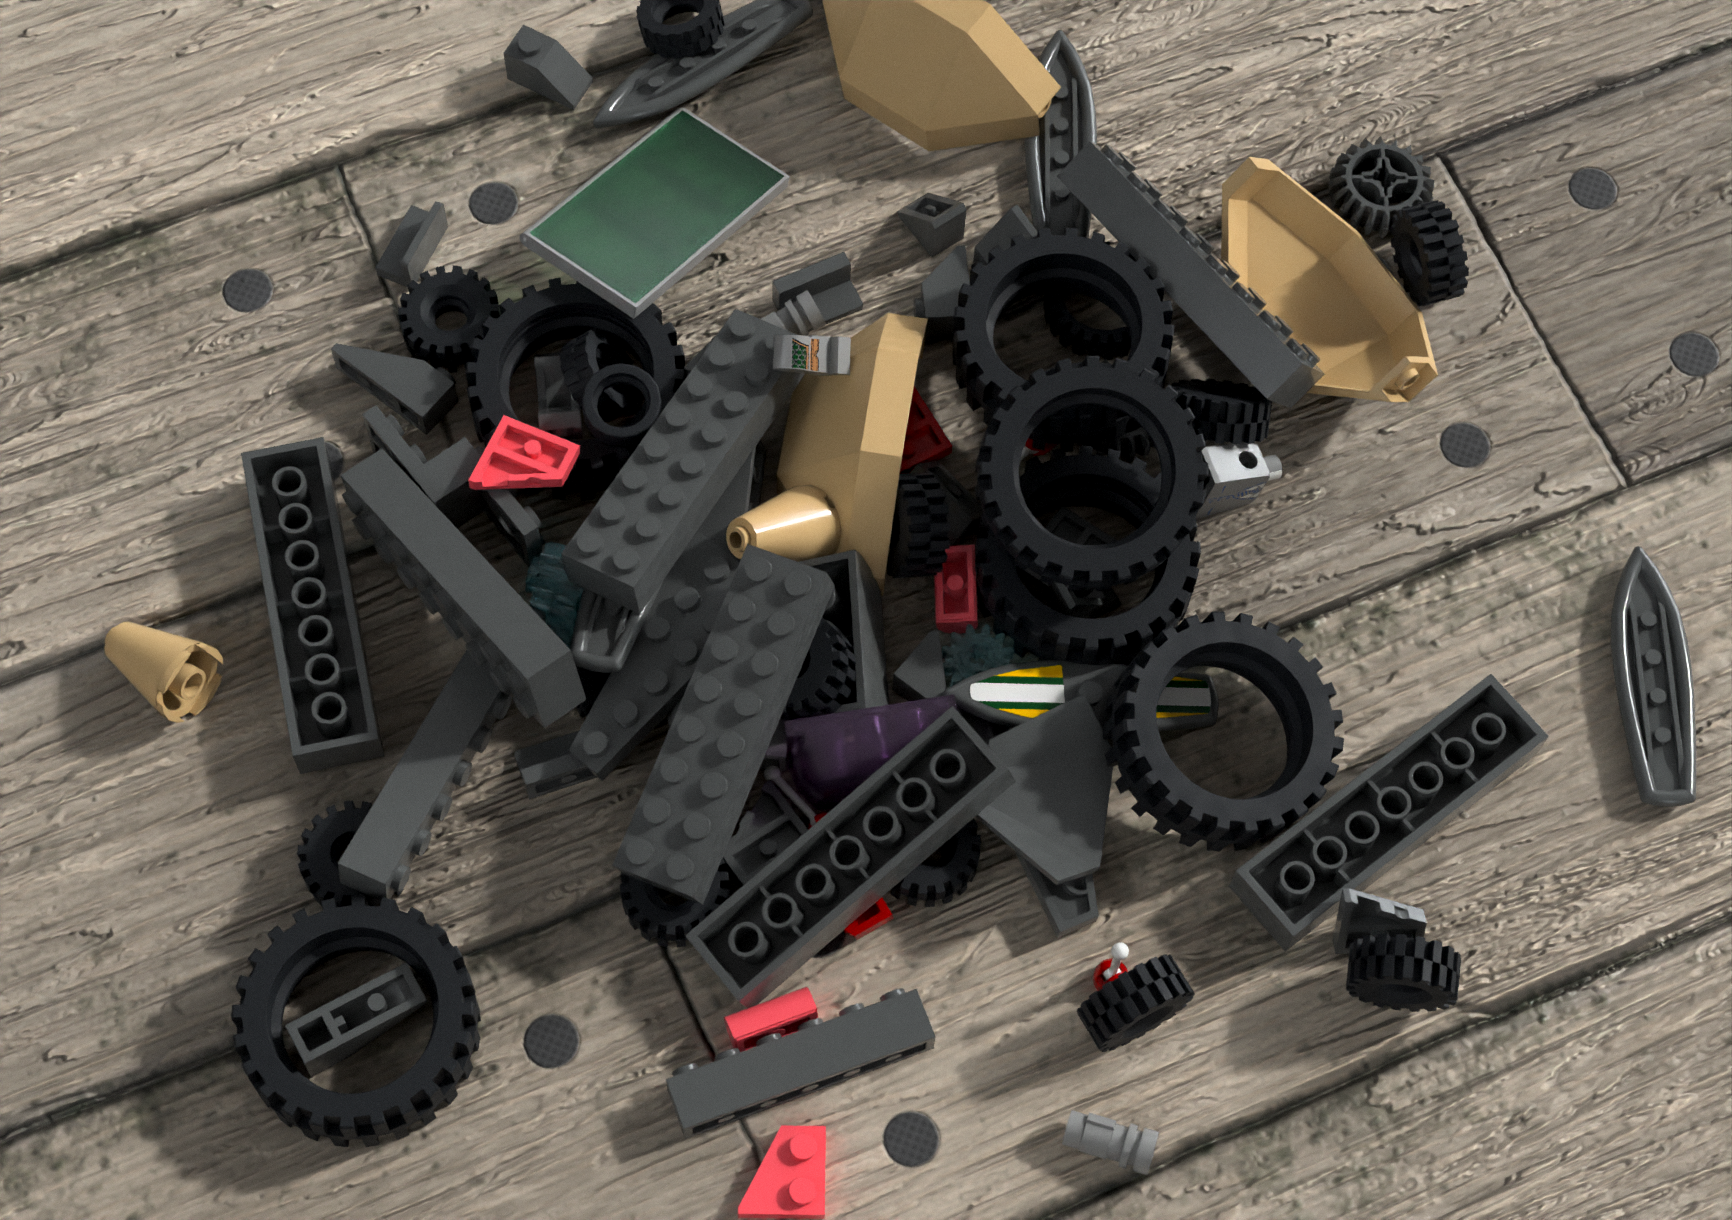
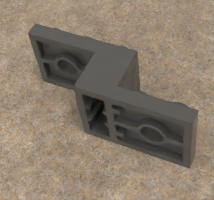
[362,405,545,570]

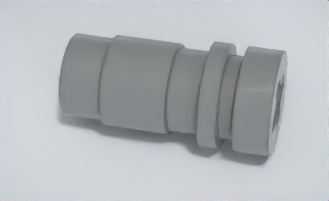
[761,290,826,336]
[1062,1110,1159,1175]

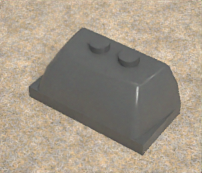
[787,550,889,728]

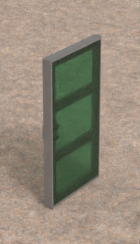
[520,107,790,319]

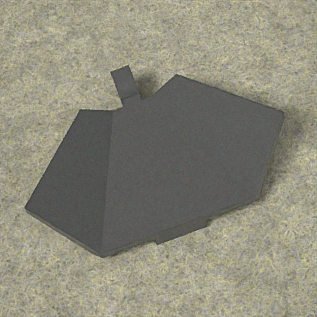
[976,693,1113,885]

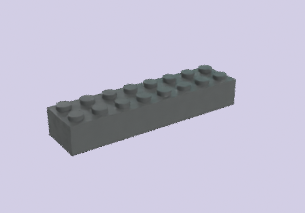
[1057,141,1325,409]
[561,309,805,614]
[241,437,385,774]
[340,448,586,728]
[612,544,835,905]
[1229,674,1549,952]
[685,706,1016,1008]

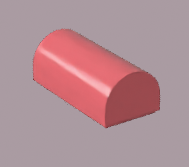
[934,544,978,634]
[724,987,818,1052]

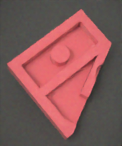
[468,415,580,490]
[738,1125,826,1219]

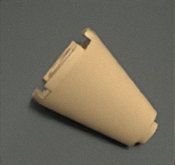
[726,485,841,562]
[104,622,223,723]

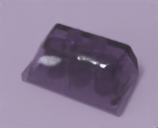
[784,695,957,810]

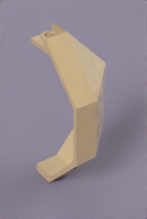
[822,0,1061,151]
[1221,157,1438,402]
[777,313,928,596]

